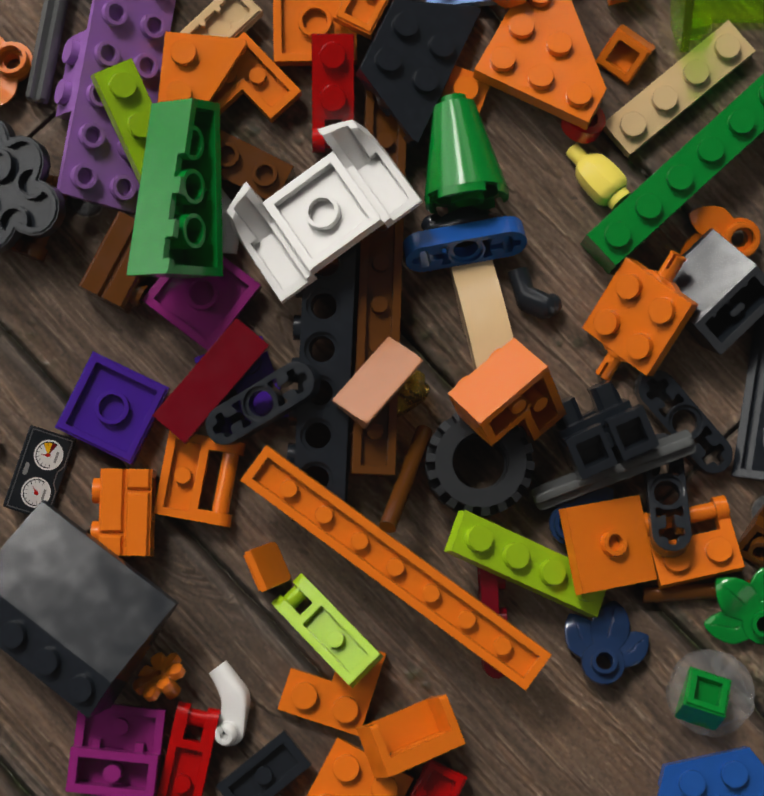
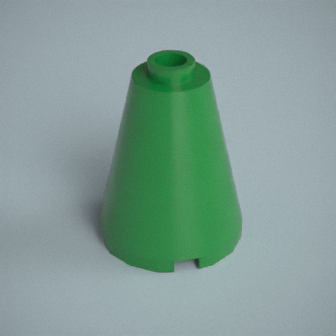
[424,93,509,214]

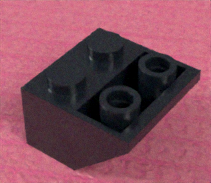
[673,228,764,355]

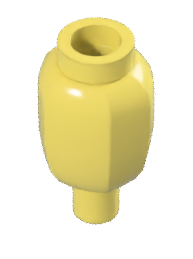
[565,143,631,211]

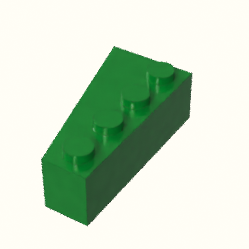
[126,98,223,279]

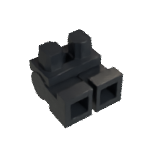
[551,380,660,480]

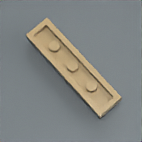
[603,20,756,159]

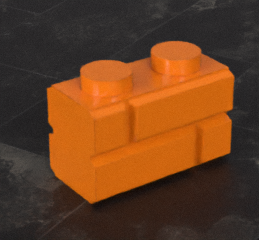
[90,468,157,556]

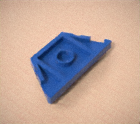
[657,746,764,796]

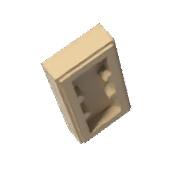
[180,0,263,38]

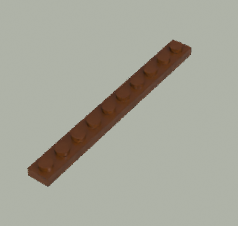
[351,88,406,477]

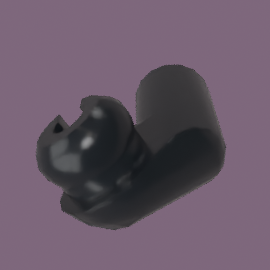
[508,267,562,319]

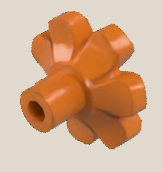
[133,652,186,702]

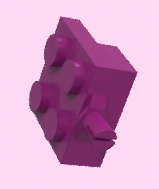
[65,703,167,796]

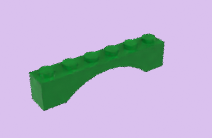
[580,73,764,275]

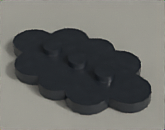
[0,119,66,252]

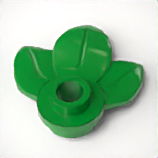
[703,567,764,645]

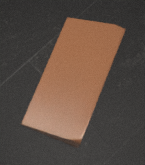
[332,336,423,429]

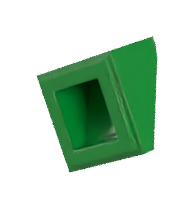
[675,666,732,730]

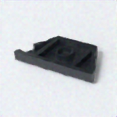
[355,0,481,147]

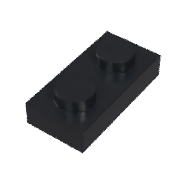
[216,729,312,796]

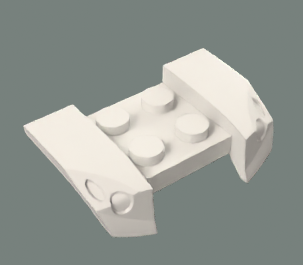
[227,120,423,304]

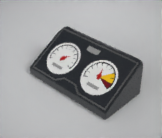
[3,425,76,515]

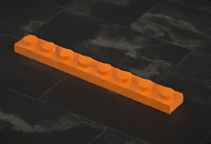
[240,445,552,691]

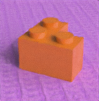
[448,338,567,446]

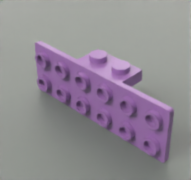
[54,0,176,214]

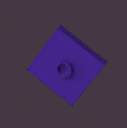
[55,351,171,465]

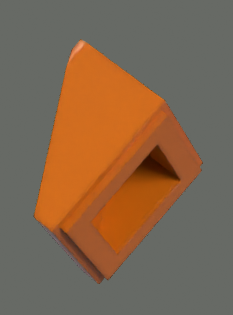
[595,24,656,85]
[243,542,291,593]

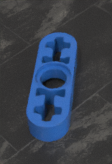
[403,216,527,272]

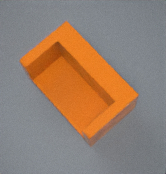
[356,694,466,778]

